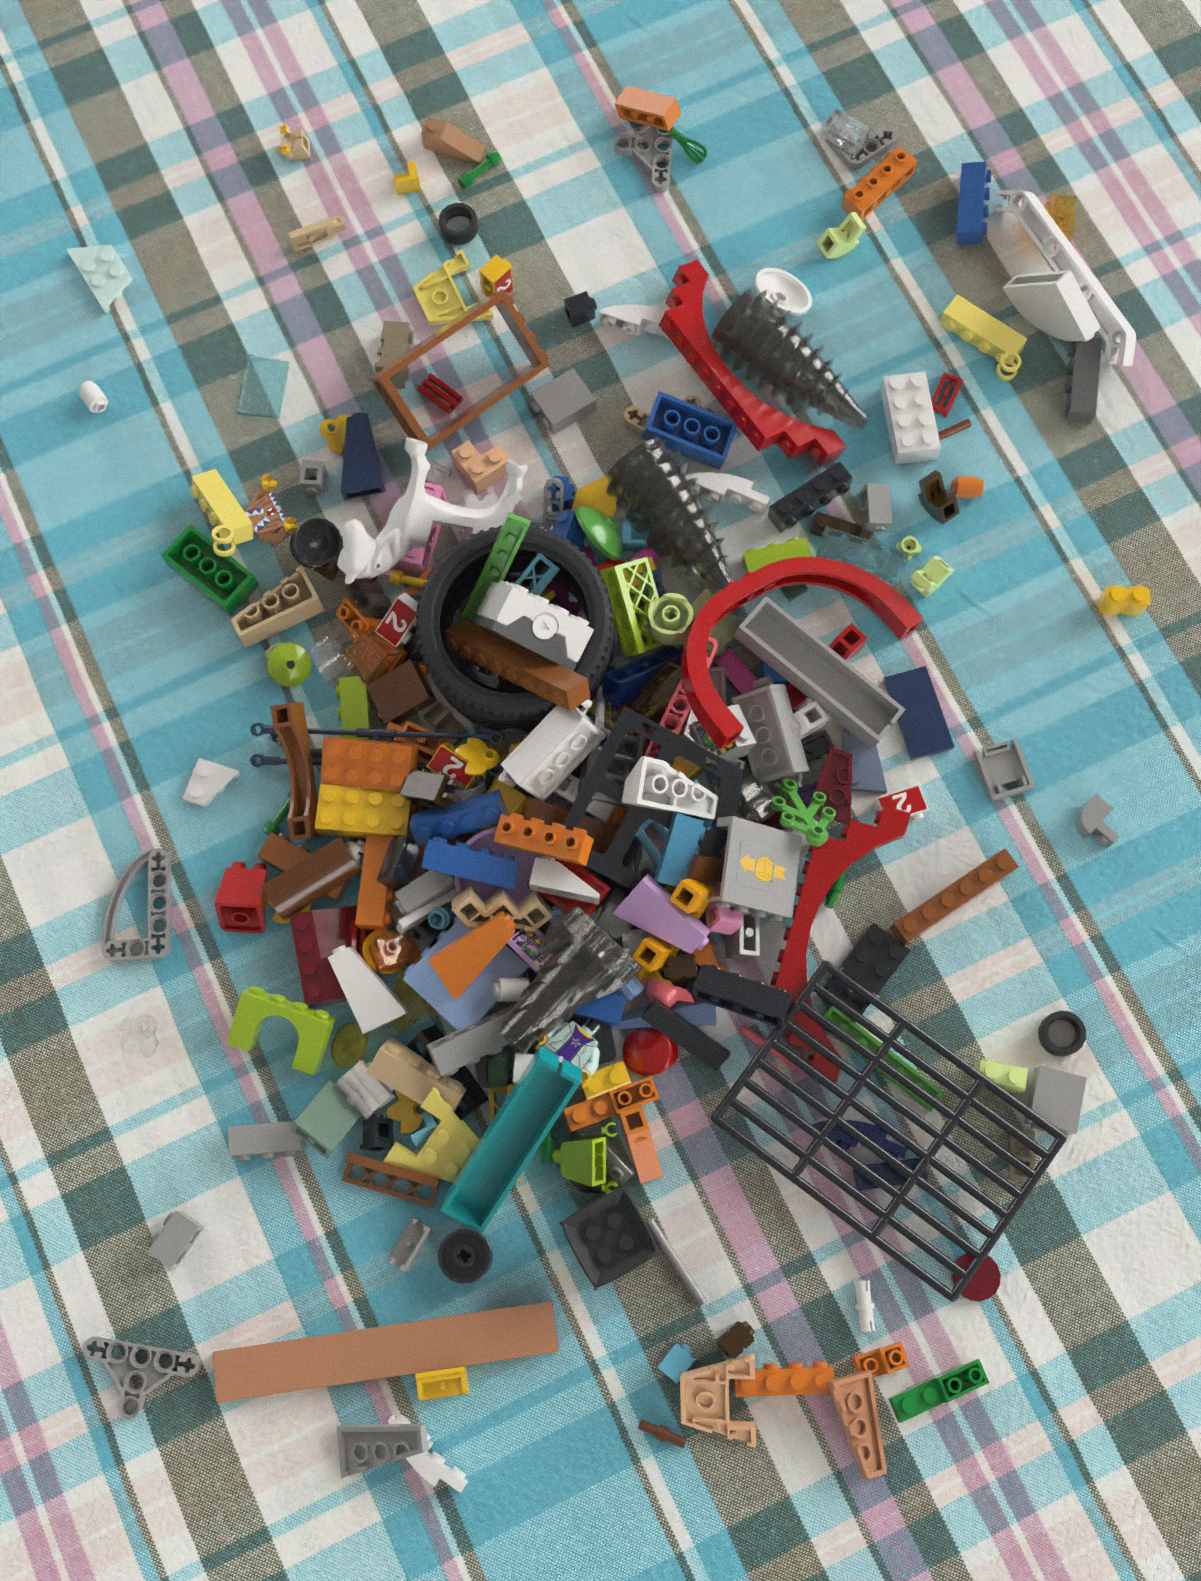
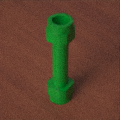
[457,150,502,189]
[262,790,291,835]

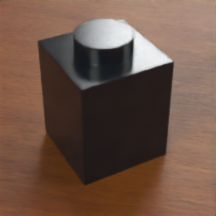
[564,291,597,328]

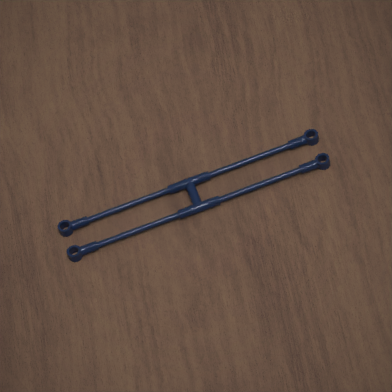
[250,723,505,776]

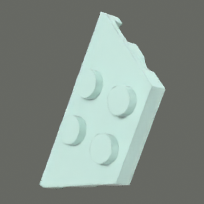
[67,245,133,313]

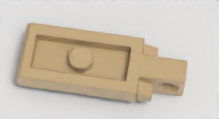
[288,215,346,252]

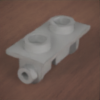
[606,1139,636,1187]

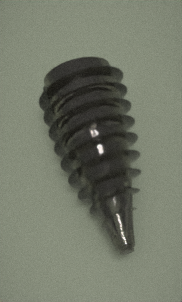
[711,289,869,430]
[607,438,733,595]

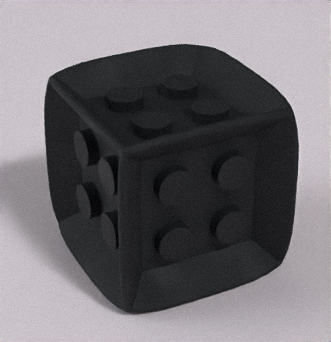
[559,1186,661,1291]

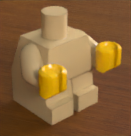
[274,125,310,160]

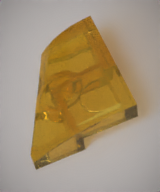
[389,969,431,1036]

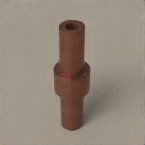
[637,1419,687,1448]

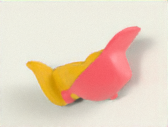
[636,965,694,1008]

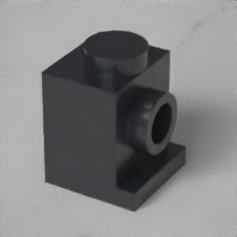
[360,1114,393,1151]

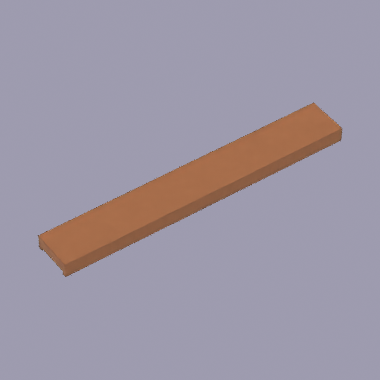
[213,1301,559,1403]

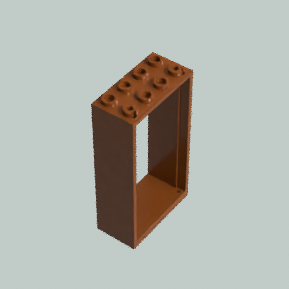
[370,291,550,452]

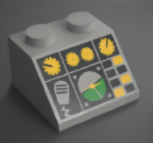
[690,704,756,764]

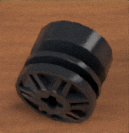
[289,518,342,569]

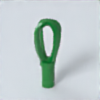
[669,128,707,163]

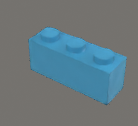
[654,813,705,887]

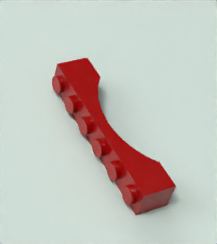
[786,623,867,713]

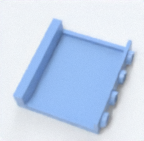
[403,916,530,1030]

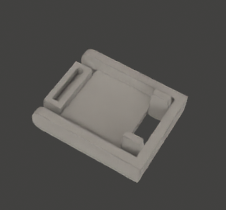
[973,739,1035,802]

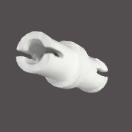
[854,1280,875,1332]

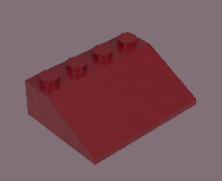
[290,906,367,1009]

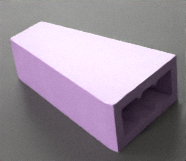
[613,874,711,954]

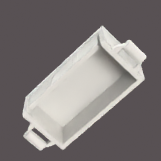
[499,699,606,801]

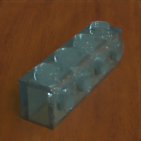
[816,527,909,584]

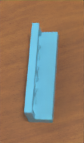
[513,553,560,595]

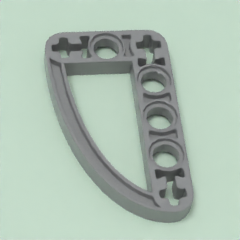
[102,848,171,962]

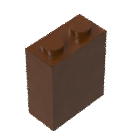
[366,659,437,725]

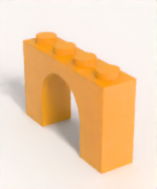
[632,878,718,972]

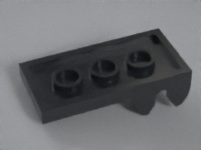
[818,922,911,1023]

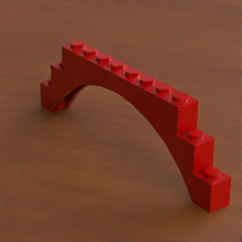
[659,260,846,467]
[770,805,911,1082]

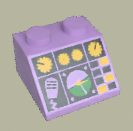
[507,929,562,980]

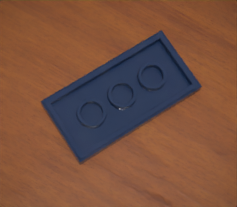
[883,666,955,761]

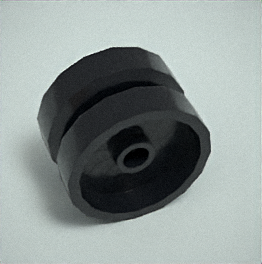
[438,1229,493,1284]

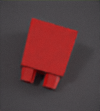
[214,861,269,934]

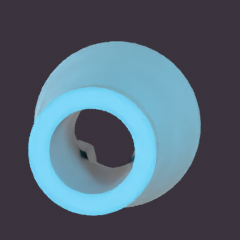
[428,905,457,930]

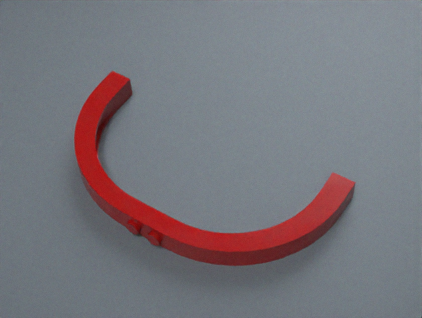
[681,557,923,749]

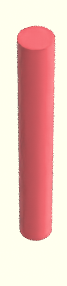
[739,1024,800,1072]

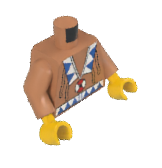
[245,474,299,543]

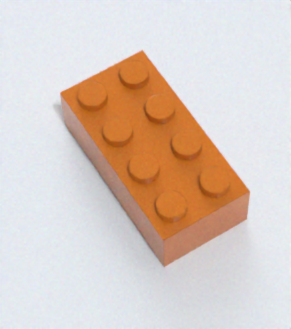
[320,736,419,791]

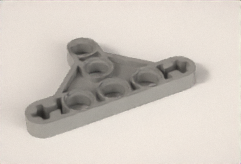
[614,125,674,193]
[82,1336,202,1419]

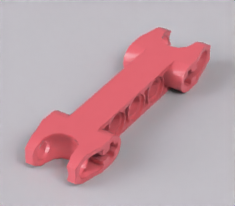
[644,636,718,759]

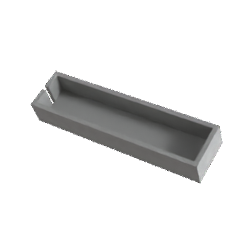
[733,596,906,749]

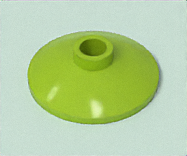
[267,643,311,687]

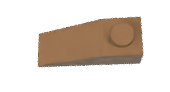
[421,117,487,165]

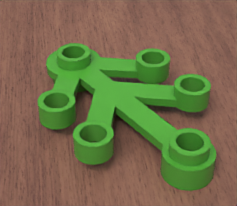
[770,779,836,846]

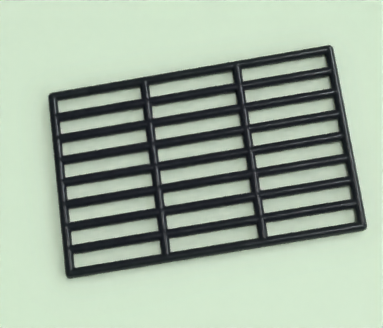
[710,961,1067,1302]

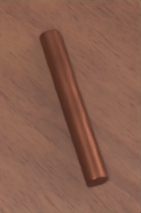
[938,418,971,440]

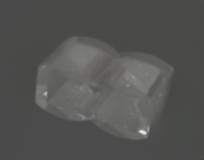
[306,636,355,688]

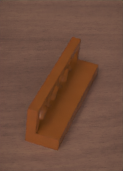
[342,1152,442,1207]

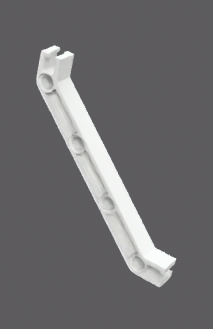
[993,190,1136,366]

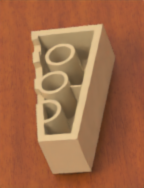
[231,565,325,648]
[366,1036,467,1112]

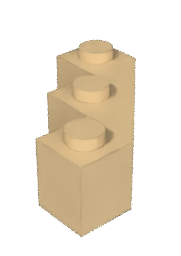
[451,885,552,932]

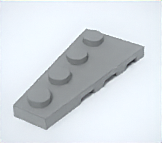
[336,1424,428,1478]

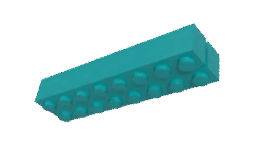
[440,1046,582,1234]

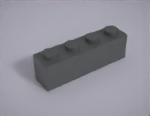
[1063,337,1102,424]

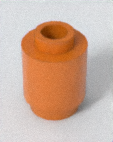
[951,476,984,499]

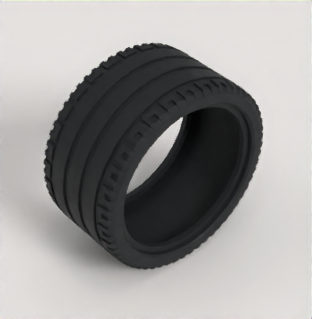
[416,525,614,732]

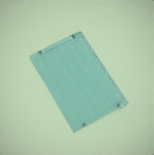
[236,354,290,419]

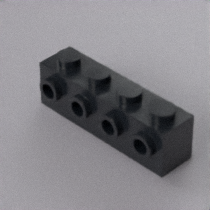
[768,461,853,533]
[693,964,792,1029]

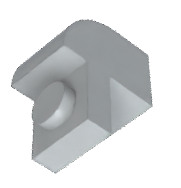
[1076,794,1120,848]

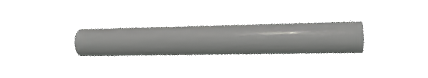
[595,686,605,729]
[646,1219,707,1307]

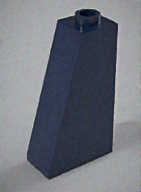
[341,412,386,501]

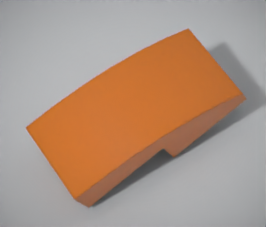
[851,1342,910,1378]

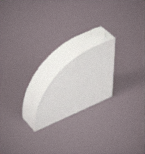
[1003,270,1101,342]

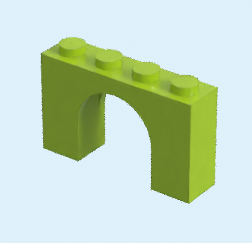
[227,986,336,1076]

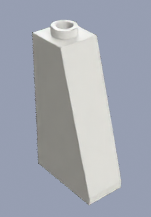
[327,945,409,1034]

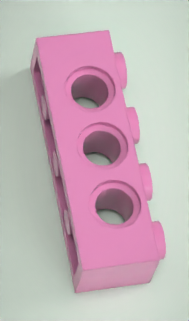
[698,843,744,935]

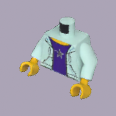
[529,1018,600,1088]

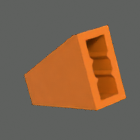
[428,910,516,1000]

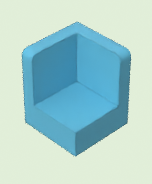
[622,523,649,552]
[410,1111,438,1151]

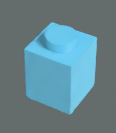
[657,1342,695,1384]

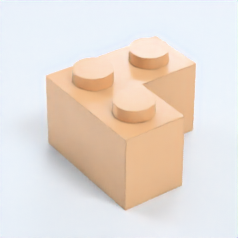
[451,440,510,494]

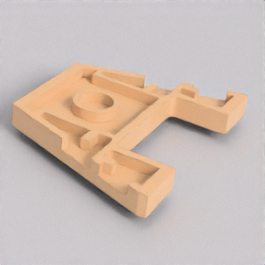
[680,1354,756,1447]

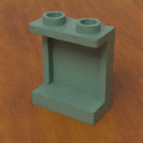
[290,1080,363,1159]

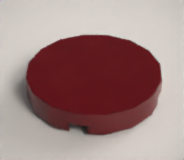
[951,1253,1001,1302]

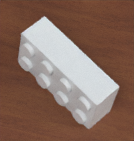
[880,371,941,465]

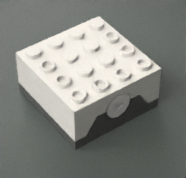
[472,580,594,671]

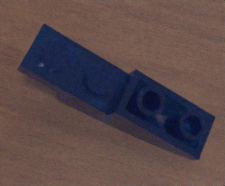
[812,1120,908,1158]

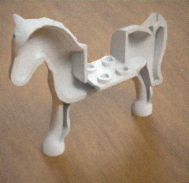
[337,438,528,584]

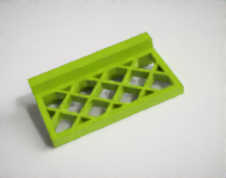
[600,557,665,657]

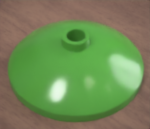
[575,506,623,561]

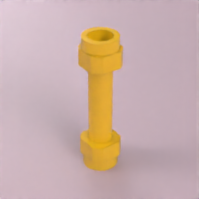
[389,570,427,588]

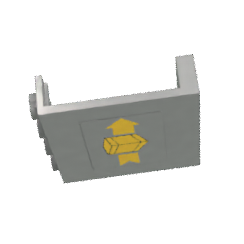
[707,816,802,922]

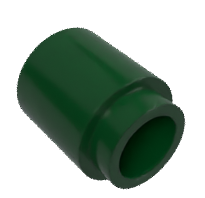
[486,1053,510,1087]

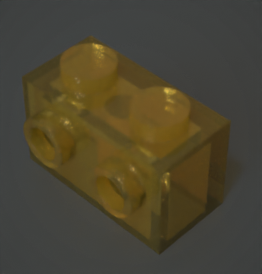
[1044,194,1076,242]

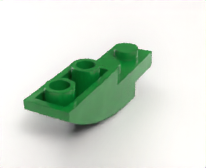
[888,1359,990,1423]

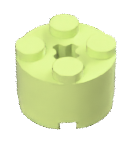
[648,593,694,645]

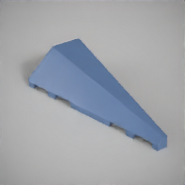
[611,989,717,1030]

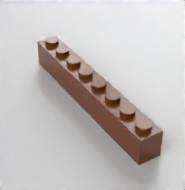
[445,619,590,711]

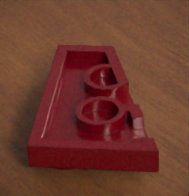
[809,747,853,825]

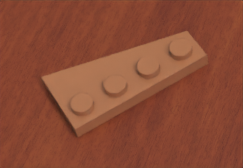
[826,1370,887,1480]

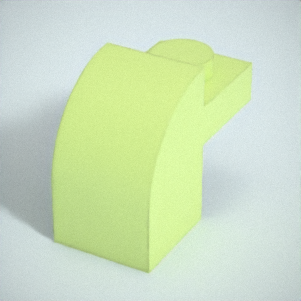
[816,212,866,259]
[910,556,954,597]

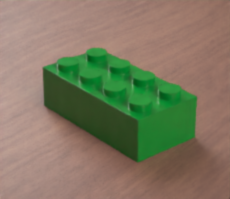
[161,524,259,616]

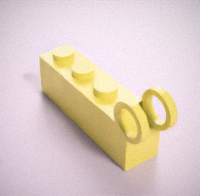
[940,294,1027,381]
[190,469,253,557]

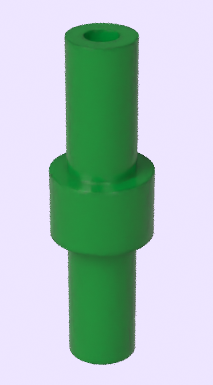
[824,867,849,909]

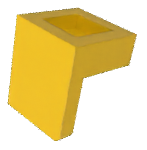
[393,161,421,195]

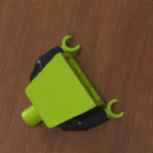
[552,1121,619,1194]

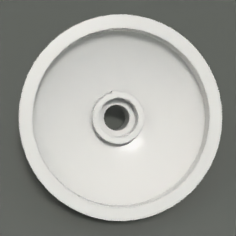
[754,268,812,316]

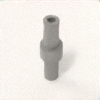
[336,1077,373,1119]

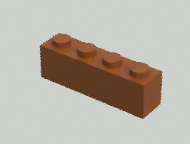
[257,832,352,903]

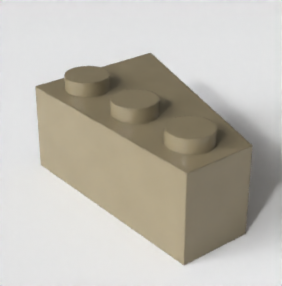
[374,321,414,389]

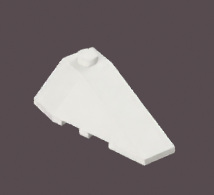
[622,756,718,819]

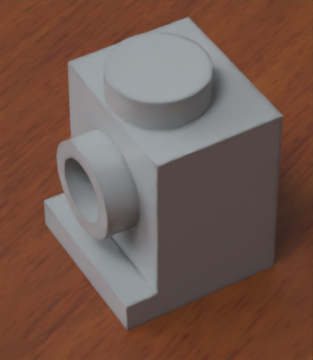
[299,460,327,495]

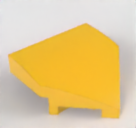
[571,476,619,518]

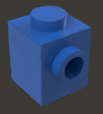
[548,476,576,512]

